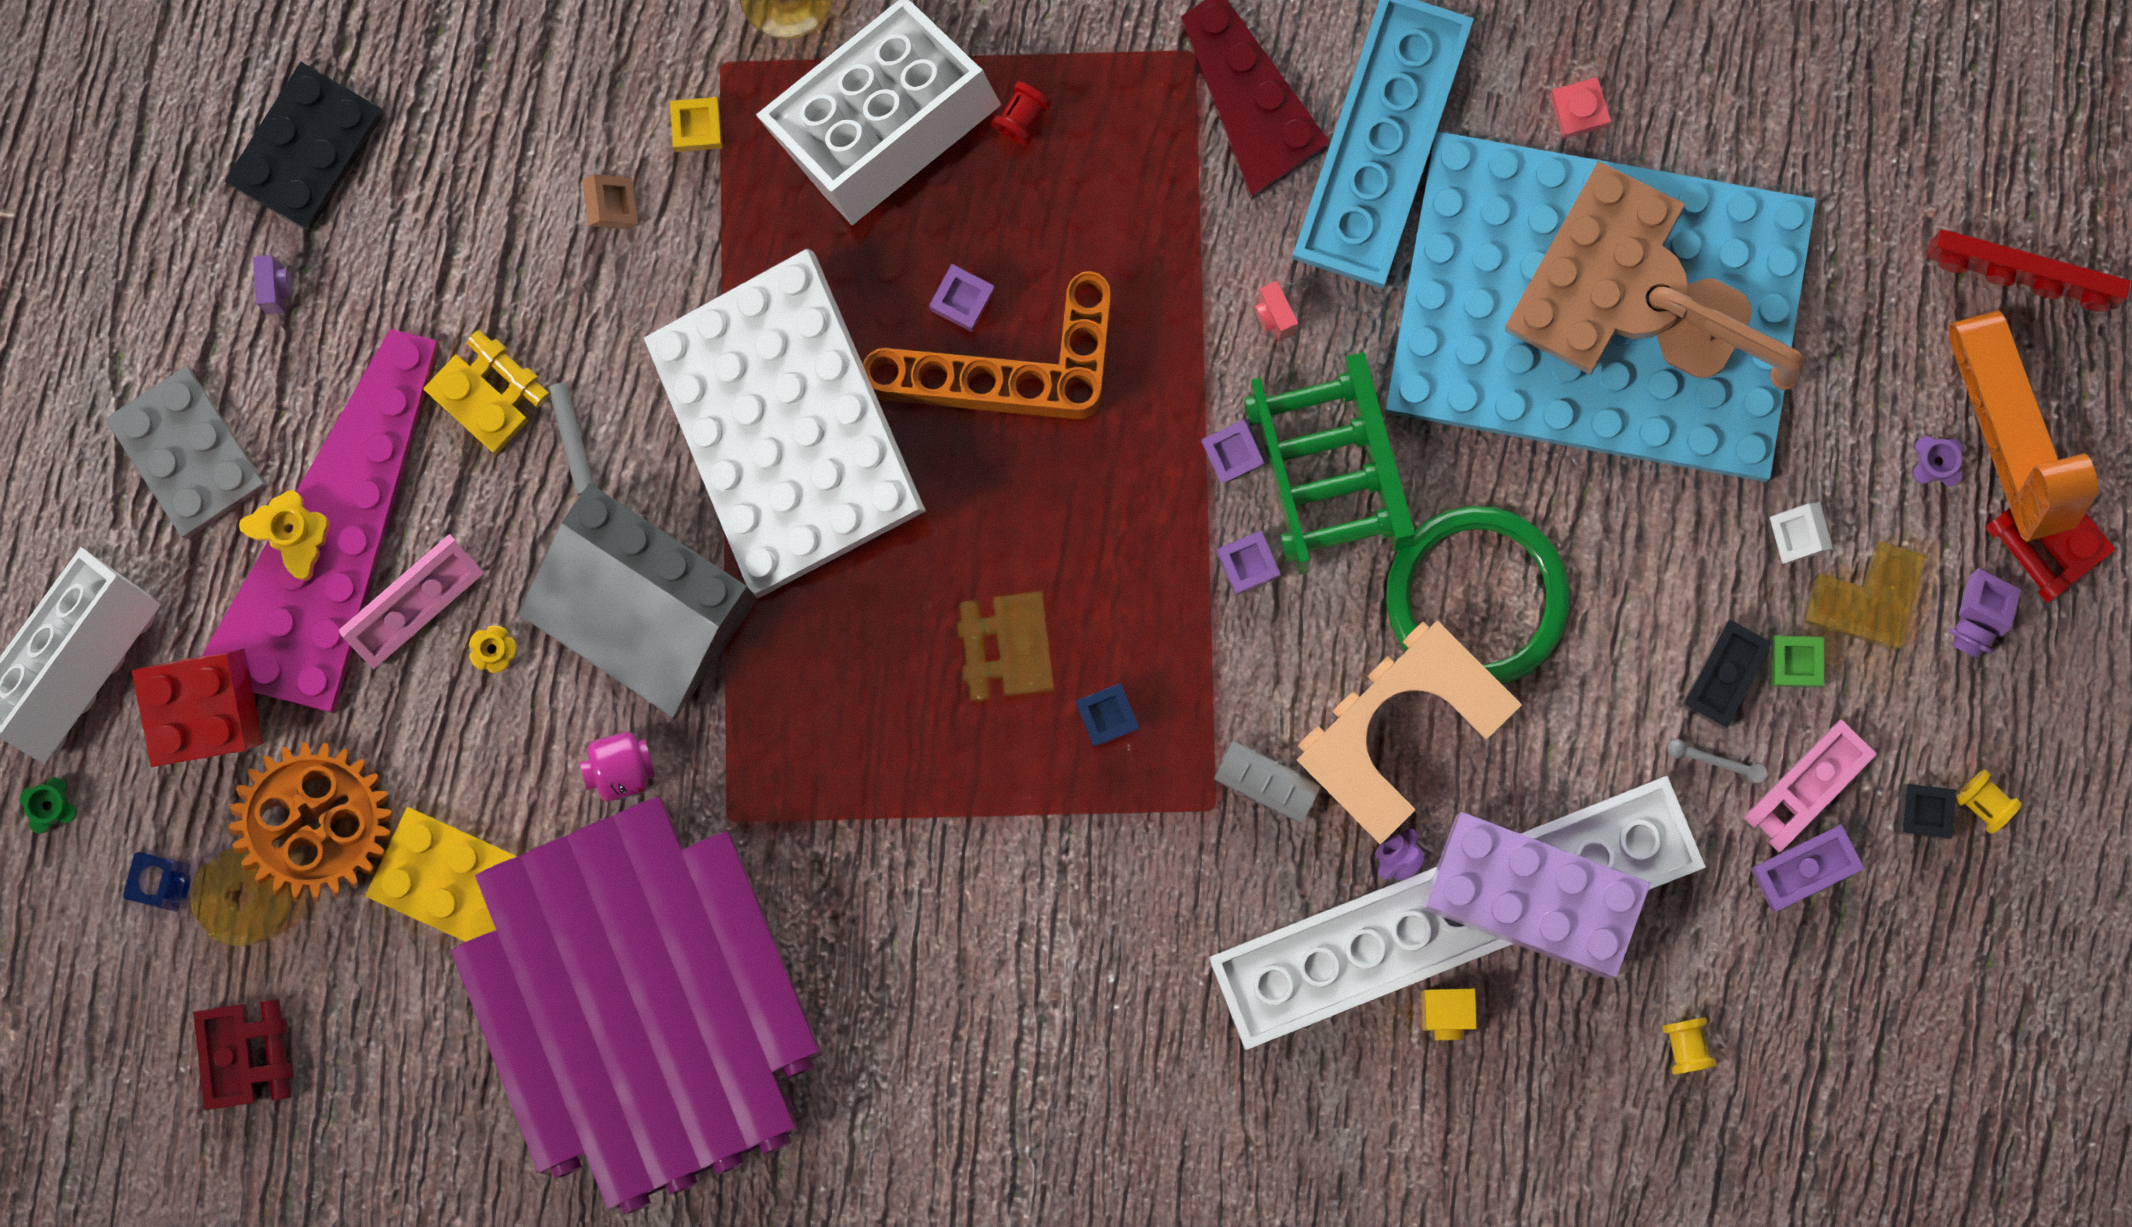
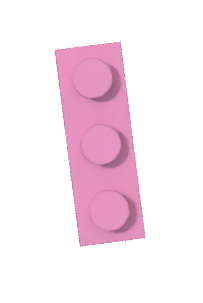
[338,534,484,669]

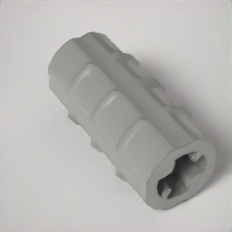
[1213,740,1321,824]

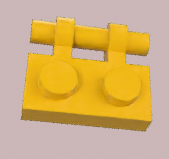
[423,330,550,456]

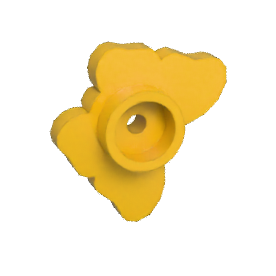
[239,490,330,581]

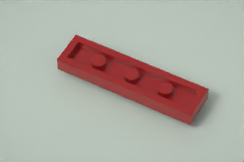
[1926,229,2131,312]

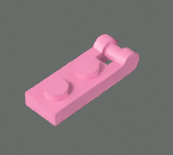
[1743,719,1877,852]

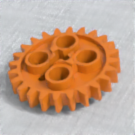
[228,742,392,902]

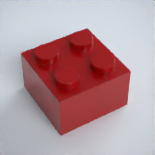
[132,648,263,767]

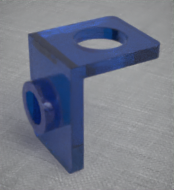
[123,852,191,912]

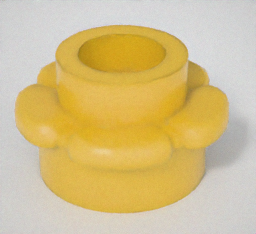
[469,625,517,673]

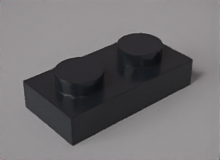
[1681,619,1773,730]

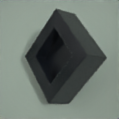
[1898,784,1957,840]

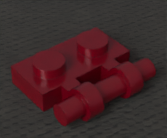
[193,999,294,1110]

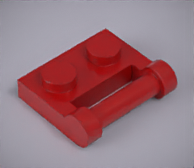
[1984,507,2116,603]

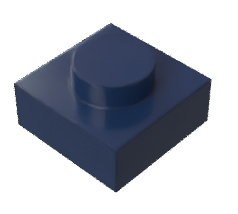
[1075,683,1140,748]

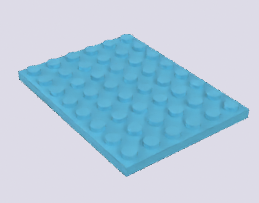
[1385,131,1816,482]

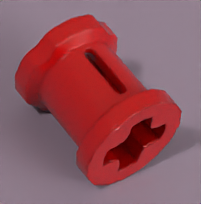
[991,81,1052,146]

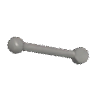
[1668,739,1768,784]

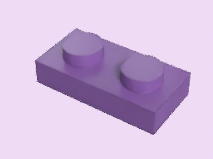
[1750,824,1864,913]

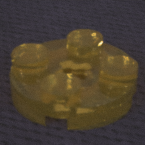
[190,848,293,947]

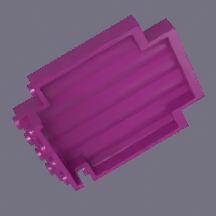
[450,796,823,1215]

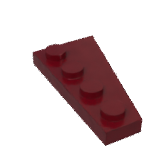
[1180,0,1330,200]

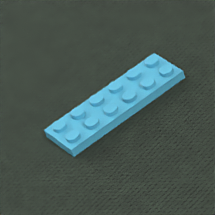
[1292,0,1474,289]

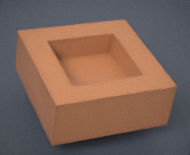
[582,174,638,229]

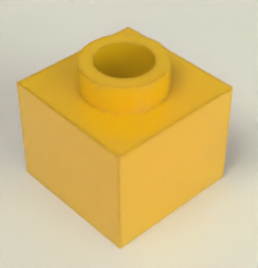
[1421,989,1477,1040]

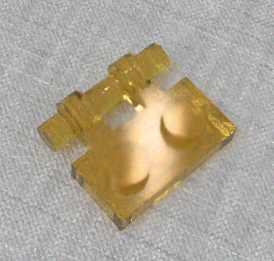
[957,591,1054,701]

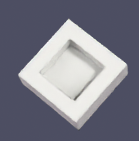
[1770,502,1833,564]

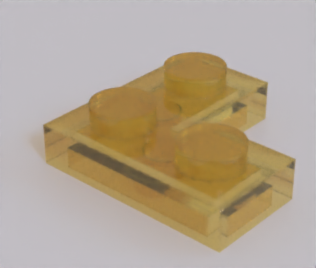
[1802,541,1926,651]

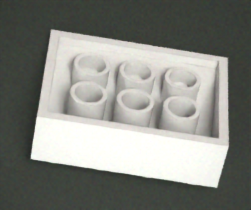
[756,0,1001,225]

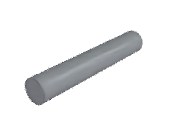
[548,382,595,496]

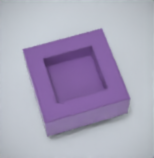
[253,255,292,315]
[929,264,995,332]
[1201,419,1268,484]
[1216,530,1281,596]
[1959,568,2021,637]

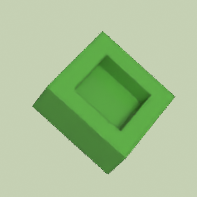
[1771,636,1824,688]

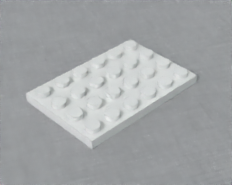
[644,249,925,598]

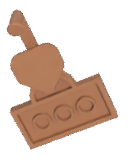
[1505,161,1804,390]

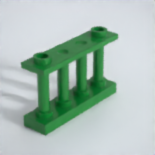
[1244,352,1415,575]

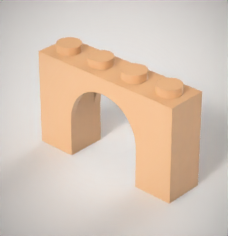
[1297,620,1522,845]

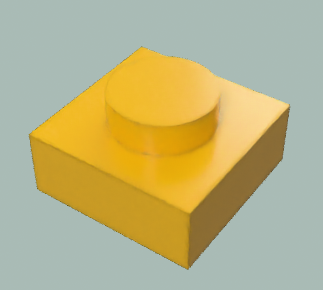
[670,97,723,152]

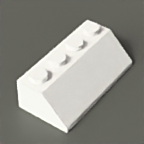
[0,547,161,764]

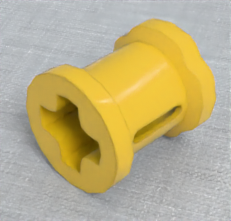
[1956,769,2022,834]
[1662,1017,1717,1075]

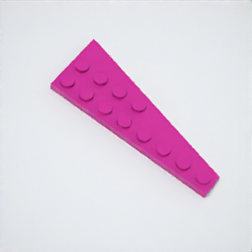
[202,329,440,714]

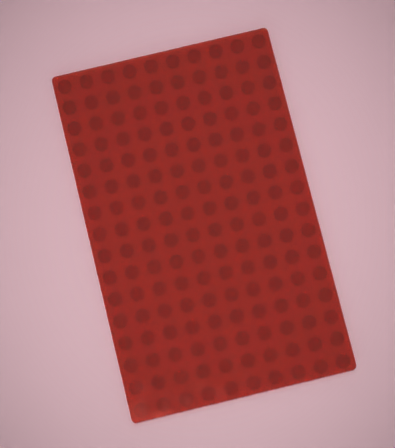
[720,50,1216,823]

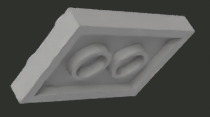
[105,366,267,540]

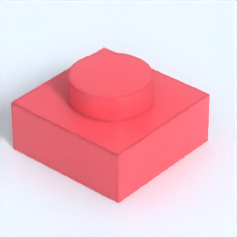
[1550,77,1611,139]
[1254,281,1298,342]

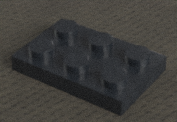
[224,61,385,233]

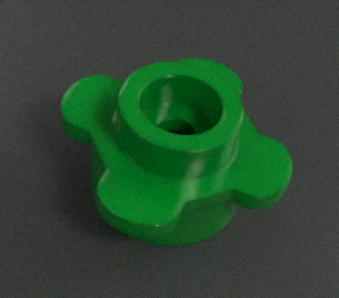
[19,777,76,834]

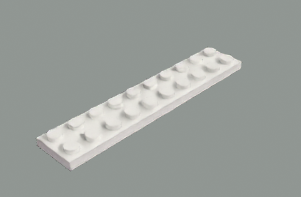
[1209,776,1705,1050]

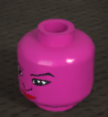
[579,732,655,802]

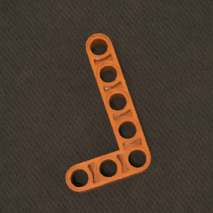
[863,271,1111,419]
[1948,310,2098,542]

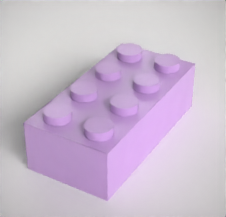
[1422,812,1651,980]

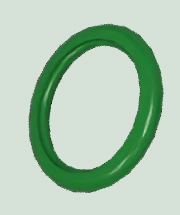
[1386,505,1571,685]

